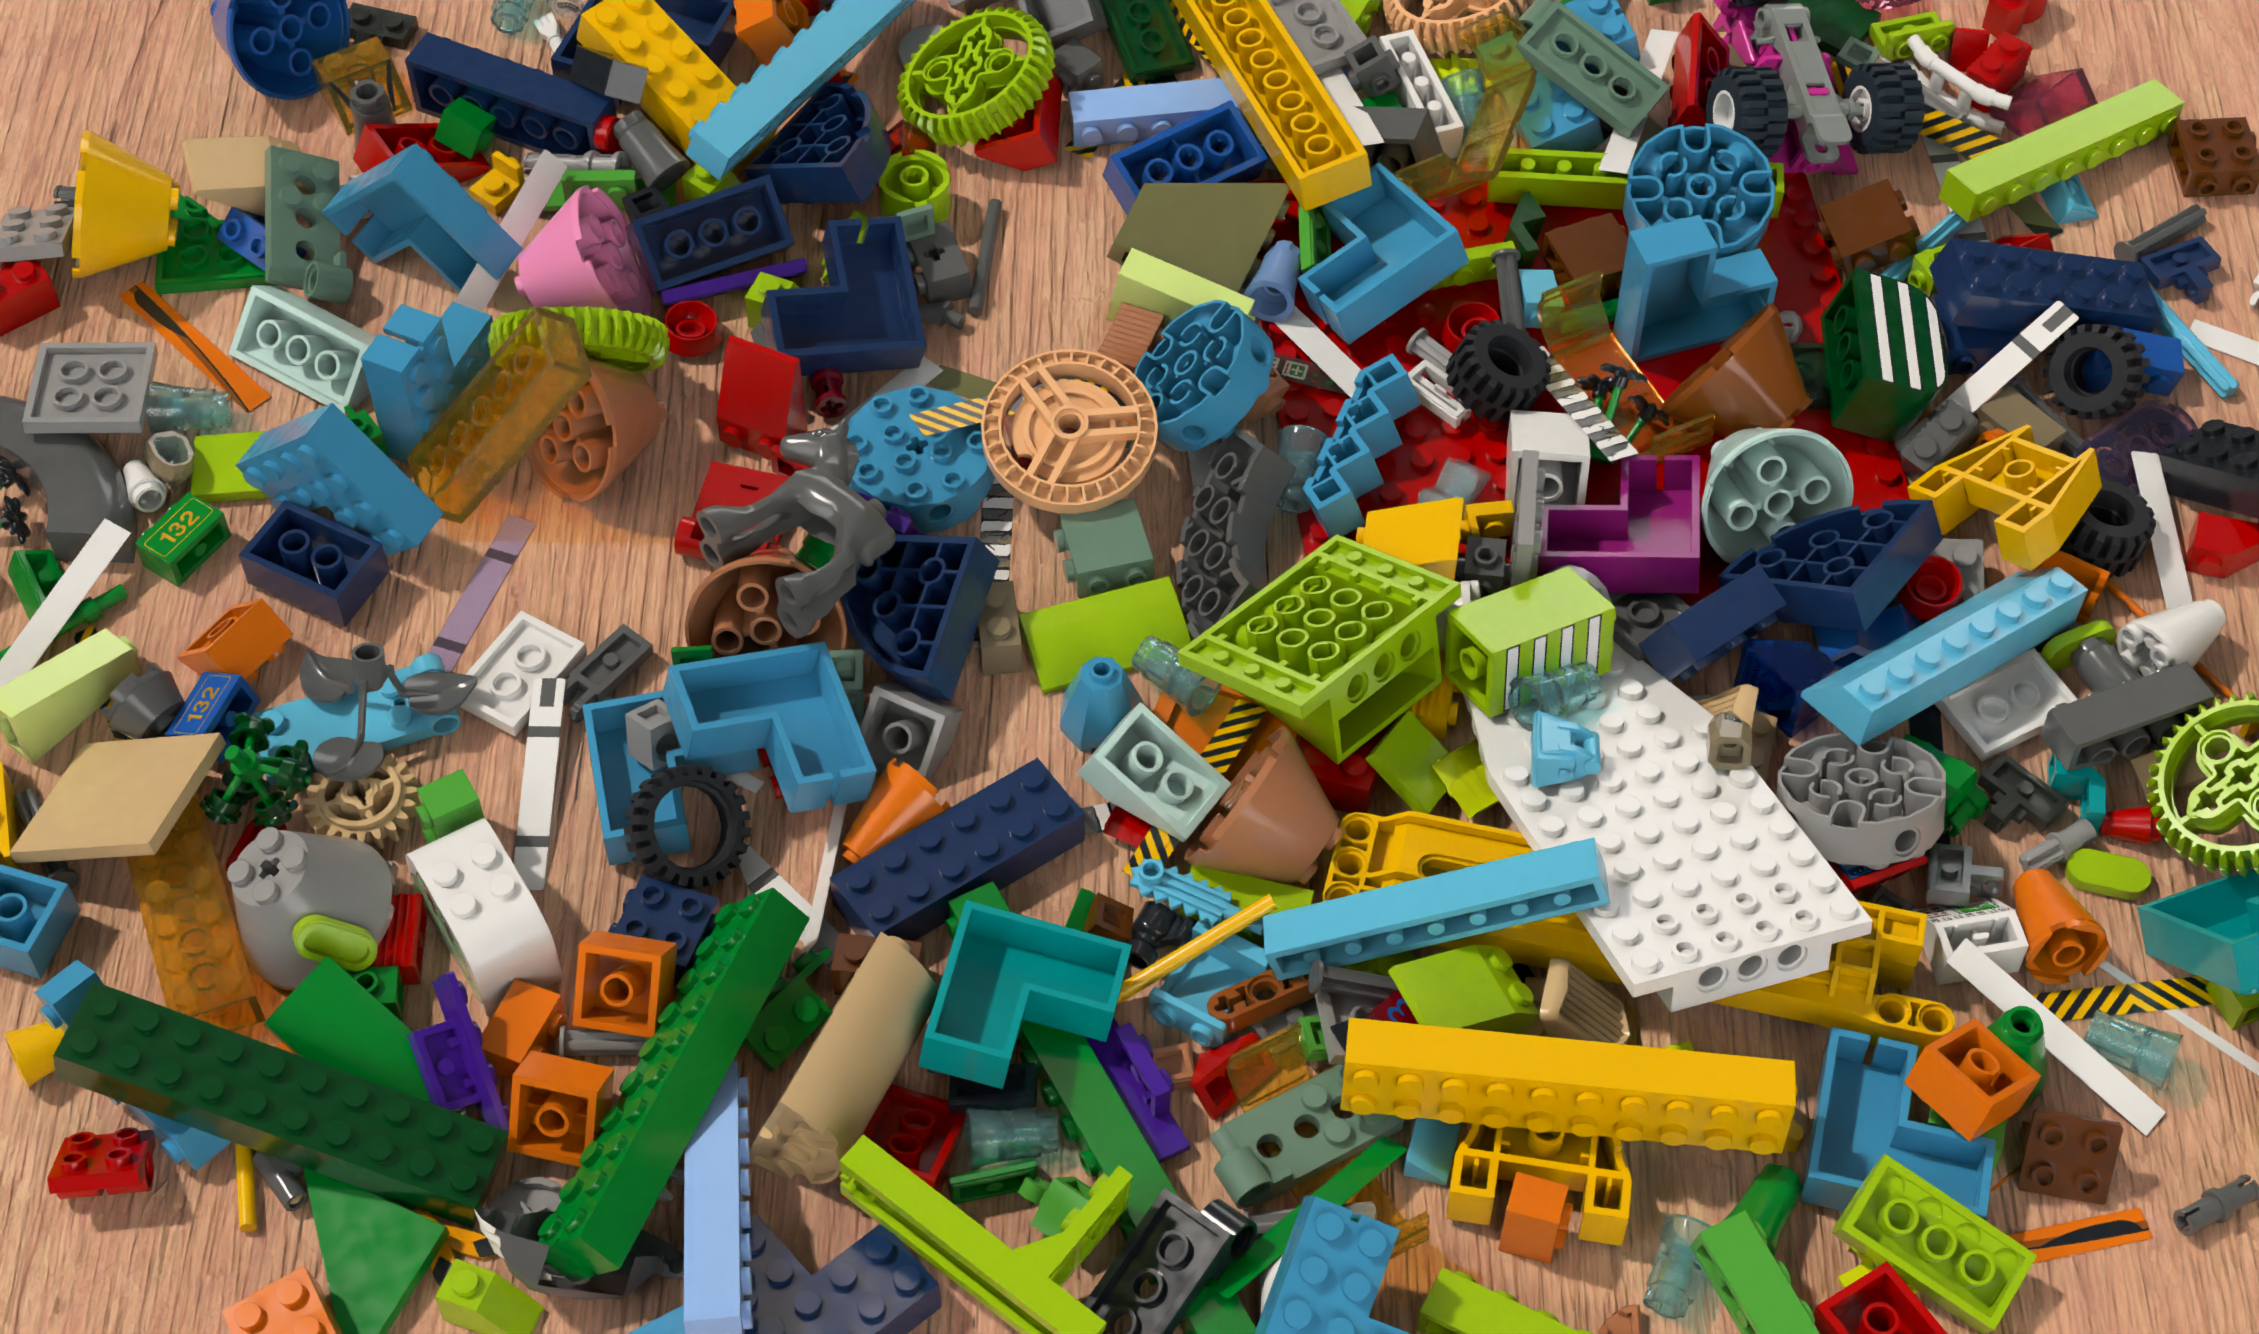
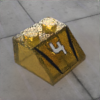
[312,36,412,135]

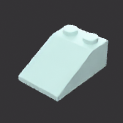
[1077,702,1231,842]

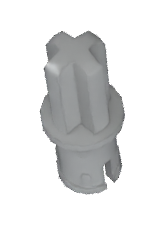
[2019,818,2097,872]

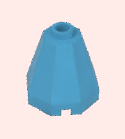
[1060,656,1143,752]

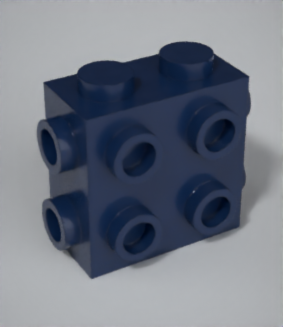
[1931,294,2020,375]
[608,875,721,986]

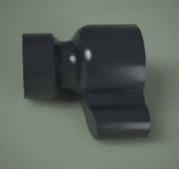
[1127,901,1197,970]

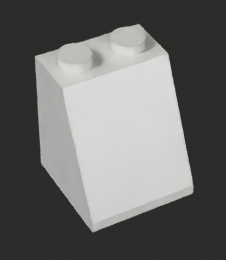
[1505,410,1591,509]

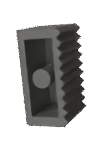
[1901,400,1980,482]

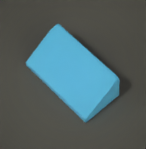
[2040,174,2098,224]
[1403,1118,1462,1186]

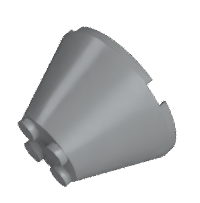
[227,827,396,991]

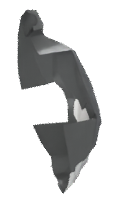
[474,1208,684,1299]

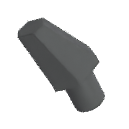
[918,301,966,329]

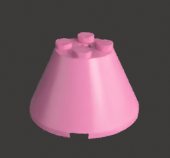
[515,185,653,317]

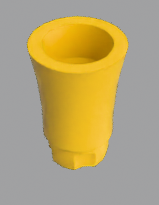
[3,1021,65,1088]

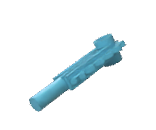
[1129,858,1264,936]

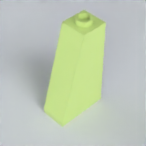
[1106,248,1256,328]
[0,628,142,764]

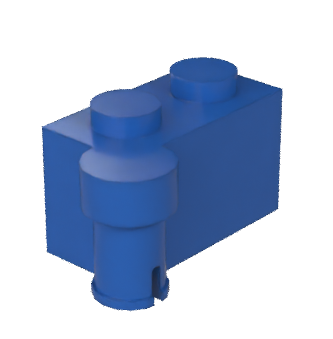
[2081,325,2185,397]

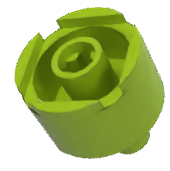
[878,150,952,224]

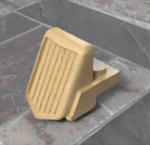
[1697,684,1778,783]
[1521,958,1631,1044]

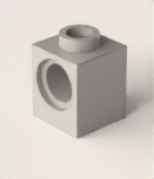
[625,699,681,771]

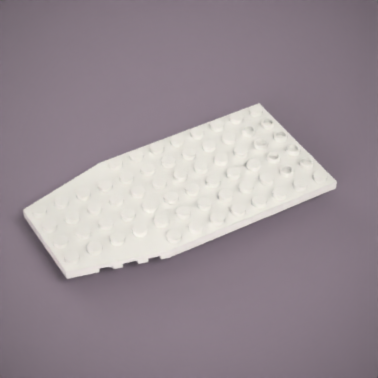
[1463,641,1873,1012]

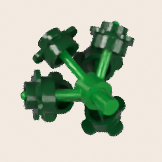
[199,712,312,828]

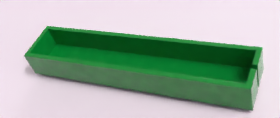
[538,888,810,1283]

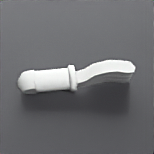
[533,12,563,53]

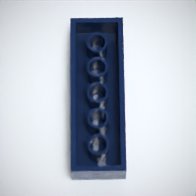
[405,32,617,155]
[1929,238,2163,338]
[830,757,1085,941]

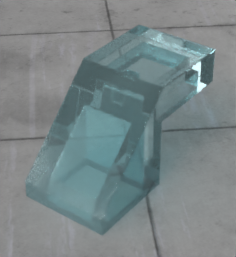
[1417,458,1491,516]

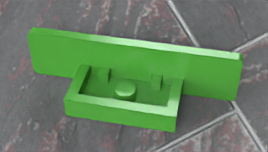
[542,170,677,211]

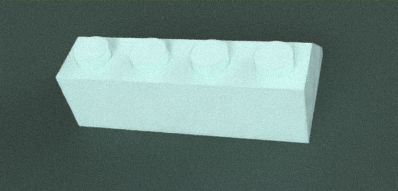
[228,285,376,415]

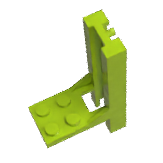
[839,1134,1133,1334]

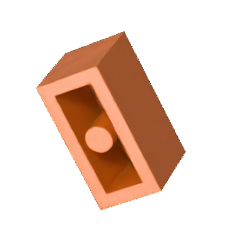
[481,978,567,1080]
[1498,1171,1574,1264]

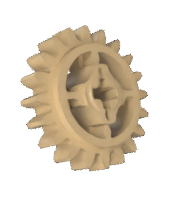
[303,754,420,850]

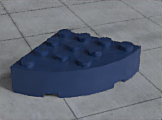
[743,82,891,205]
[1717,499,1943,632]
[840,534,1000,702]

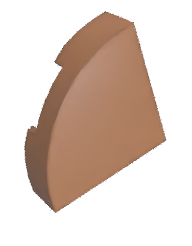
[1598,1304,1641,1334]

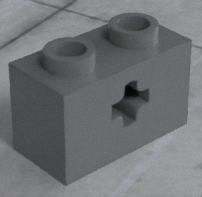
[906,221,971,304]

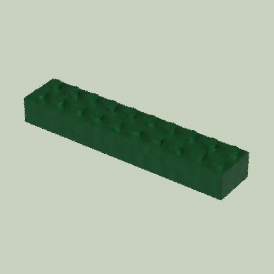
[53,981,509,1229]

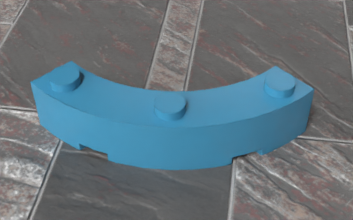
[34,960,231,1171]

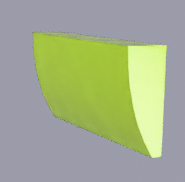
[1019,576,1191,695]
[1831,1154,2037,1334]

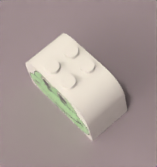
[405,818,564,1017]

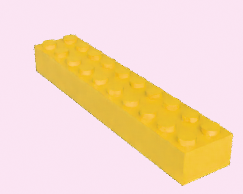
[1173,0,1372,212]
[1340,1017,1796,1155]

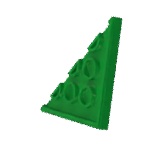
[155,194,279,295]
[303,1168,450,1334]

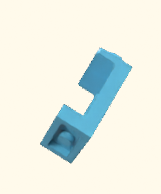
[1149,919,1271,1048]

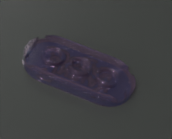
[2074,400,2198,496]

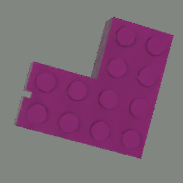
[1538,455,1700,594]

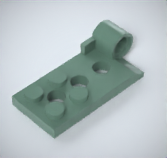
[1514,0,1670,139]
[265,145,353,305]
[1209,1064,1404,1209]

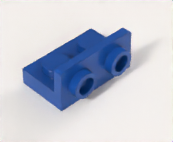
[217,207,307,271]

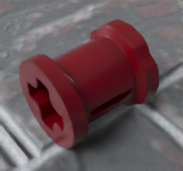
[810,368,848,418]

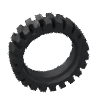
[624,765,751,889]

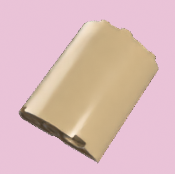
[750,932,937,1184]

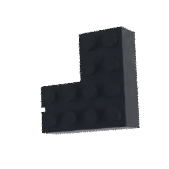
[2160,419,2259,519]

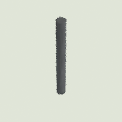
[968,199,1002,317]

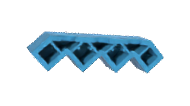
[1303,353,1421,539]

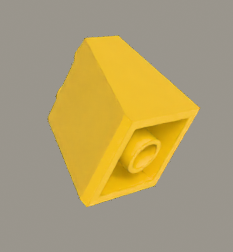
[1356,497,1464,580]

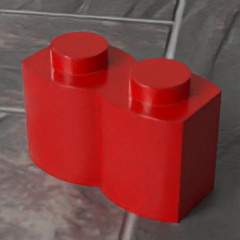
[1982,0,2048,38]

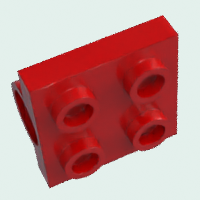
[47,1128,156,1199]

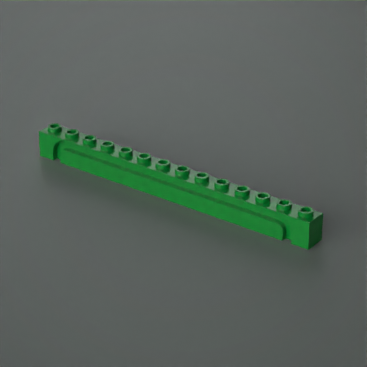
[945,881,1256,1334]

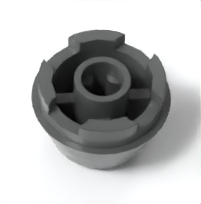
[101,662,185,739]

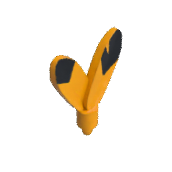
[413,1208,496,1286]

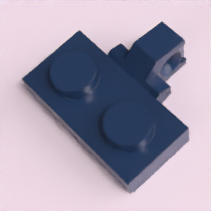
[2138,236,2222,304]

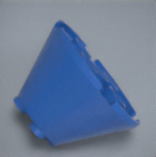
[210,0,350,100]

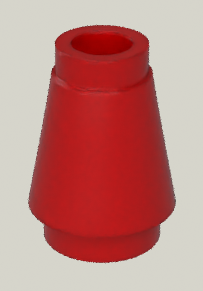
[2100,806,2162,846]

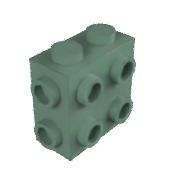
[1053,498,1154,597]

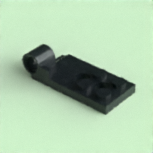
[1083,1187,1257,1334]

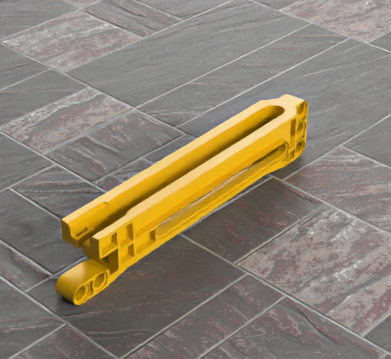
[1322,810,1955,1055]

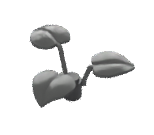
[300,642,478,782]

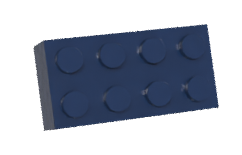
[626,174,795,297]

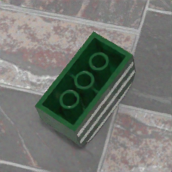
[1820,268,1949,441]

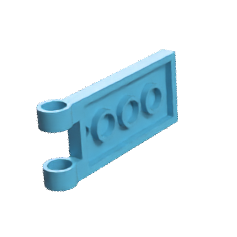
[252,653,461,786]

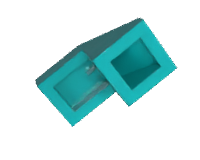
[2047,752,2106,834]

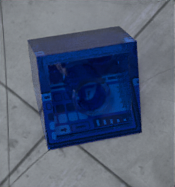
[1733,638,1837,738]

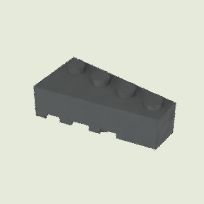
[1354,106,1446,191]
[2040,661,2215,771]

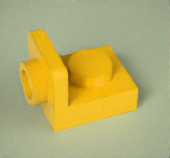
[469,150,525,216]
[1459,500,1514,544]

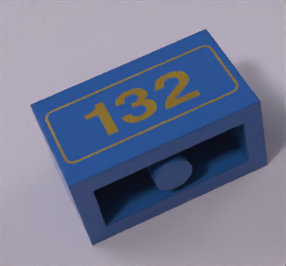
[165,672,261,763]

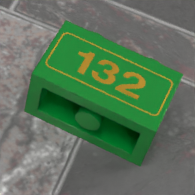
[135,492,231,587]

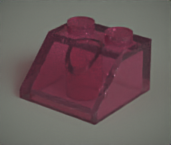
[1987,68,2098,137]

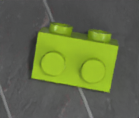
[1868,11,1955,61]

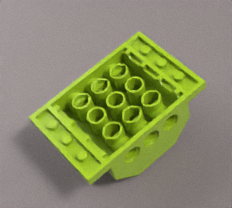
[1177,534,1462,765]

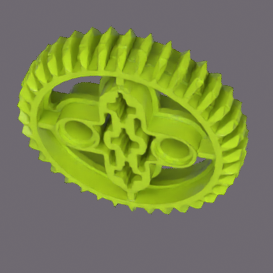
[896,6,1056,148]
[488,305,670,373]
[2146,690,2259,878]

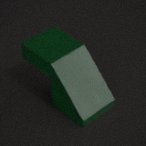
[1503,191,1547,269]

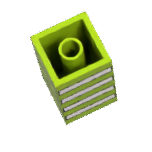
[1445,566,1616,718]

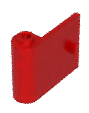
[674,461,789,562]

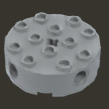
[1777,732,1946,870]

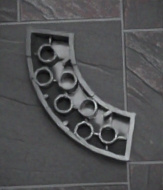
[0,395,138,563]
[1176,426,1297,639]

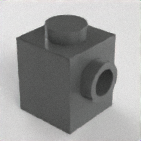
[1053,38,1103,94]

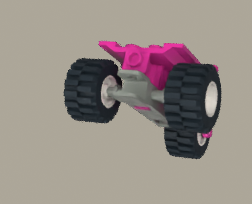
[1706,0,1925,175]

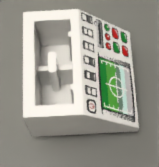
[1912,898,2029,985]

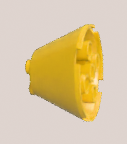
[72,130,181,279]

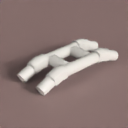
[1903,34,2013,136]

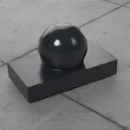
[948,1062,1038,1121]

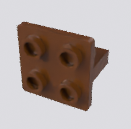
[2017,1108,2123,1205]

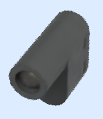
[252,1151,309,1211]

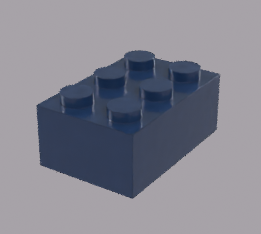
[239,500,390,627]
[1638,564,1787,683]

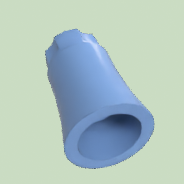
[1244,240,1302,322]

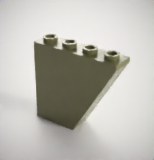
[1107,183,1291,295]

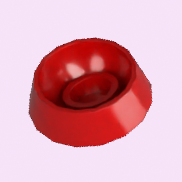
[662,300,724,357]
[1441,302,1501,353]
[1897,555,1966,620]

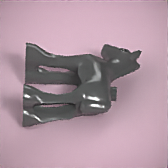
[696,419,896,638]

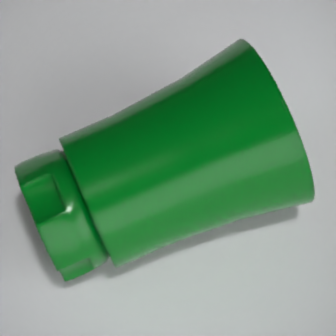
[1723,1163,1803,1257]

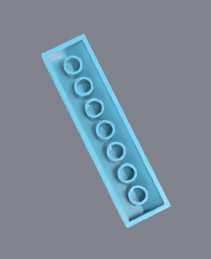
[1801,566,2088,746]

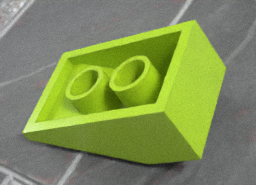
[1388,944,1540,1034]

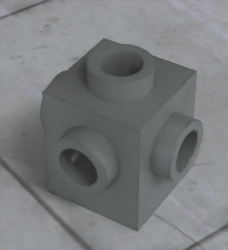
[1344,35,1401,98]
[1455,536,1512,598]

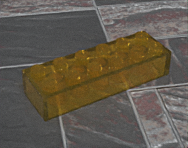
[407,306,593,524]
[126,794,266,1031]

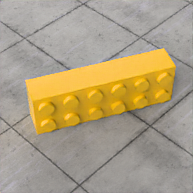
[576,0,777,175]

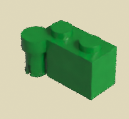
[1903,734,1989,837]

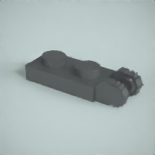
[563,624,654,723]

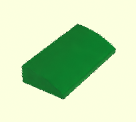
[263,955,430,1103]

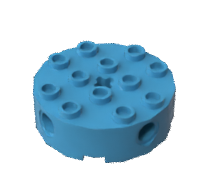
[1623,123,1775,259]
[1134,299,1275,452]
[847,385,995,533]

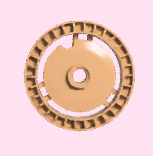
[981,349,1158,514]

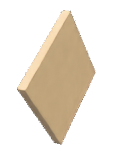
[9,733,226,863]

